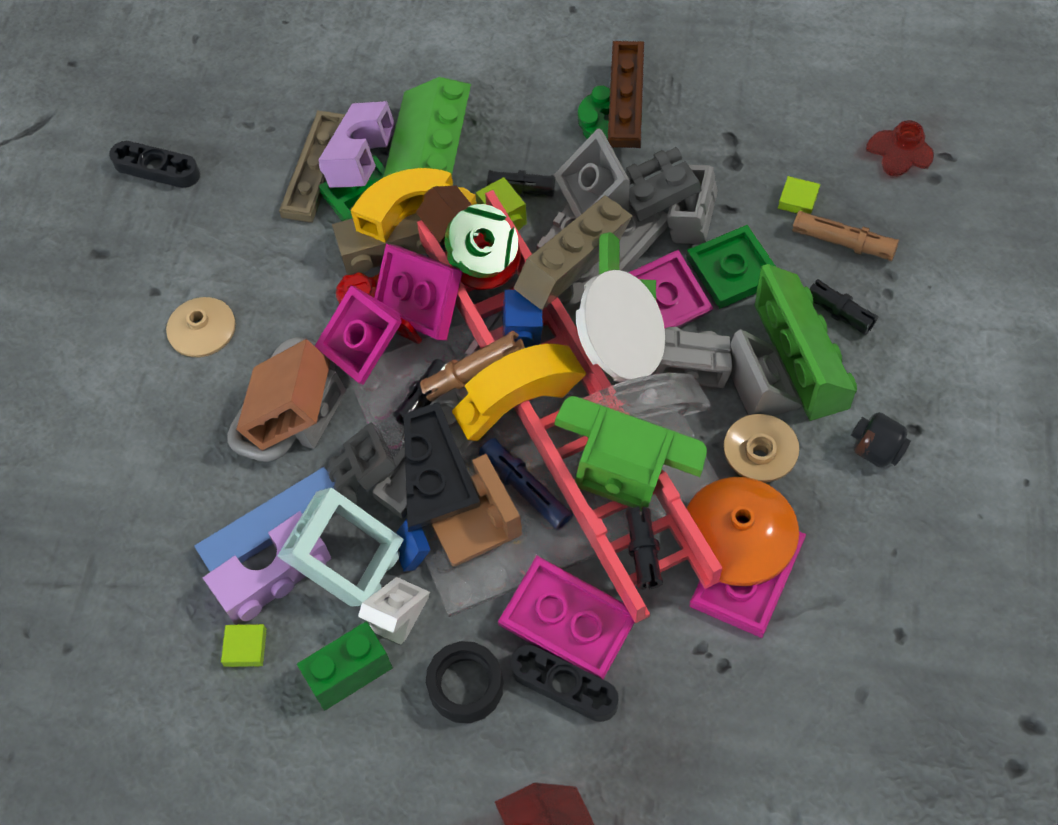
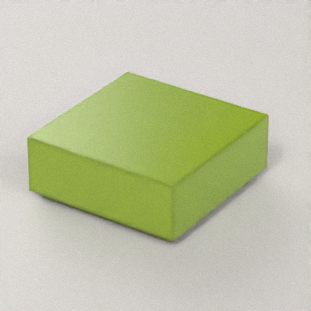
[778,176,820,214]
[221,624,267,667]

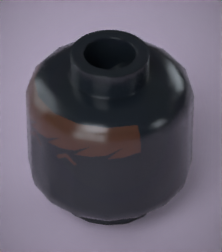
[851,412,911,468]

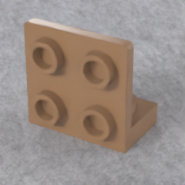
[431,454,522,567]

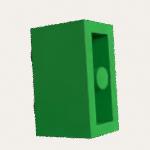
[297,621,393,711]

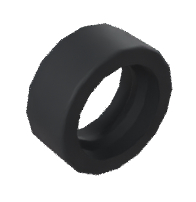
[426,641,504,723]

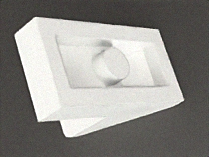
[358,577,430,644]

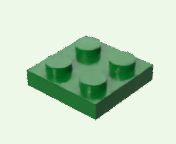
[686,225,776,309]

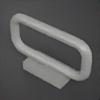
[227,337,347,462]

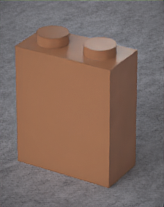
[236,339,331,451]

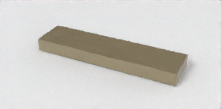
[279,110,346,223]

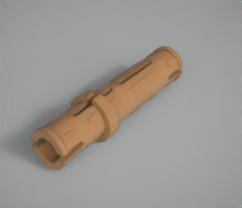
[792,210,899,261]
[420,331,525,401]

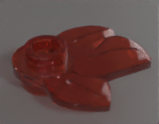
[866,120,934,176]

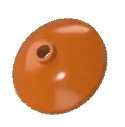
[686,477,799,586]

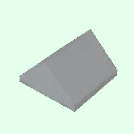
[554,129,630,218]
[730,329,803,416]

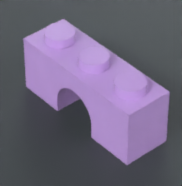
[319,101,396,187]
[203,511,332,625]

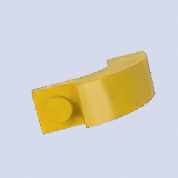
[351,168,477,243]
[452,344,586,441]

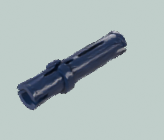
[479,438,573,531]

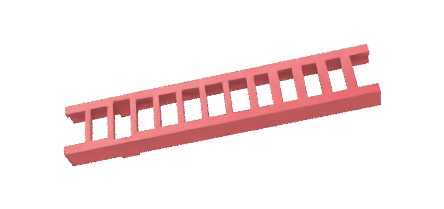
[417,190,722,624]

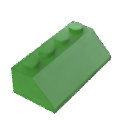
[383,77,471,178]
[754,264,857,421]

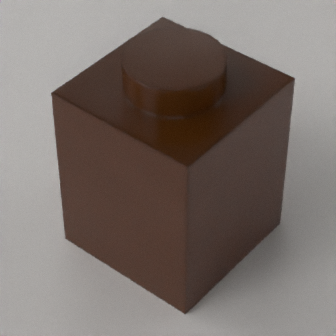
[416,185,472,243]

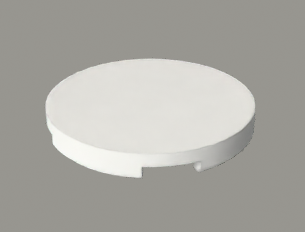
[576,270,665,383]

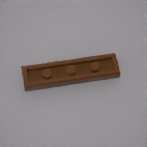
[608,41,644,148]

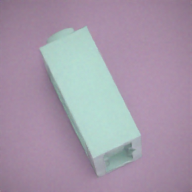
[277,487,404,607]

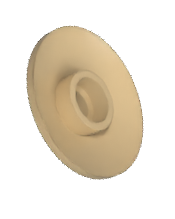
[166,297,236,357]
[724,414,799,482]

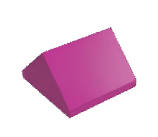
[315,285,402,385]

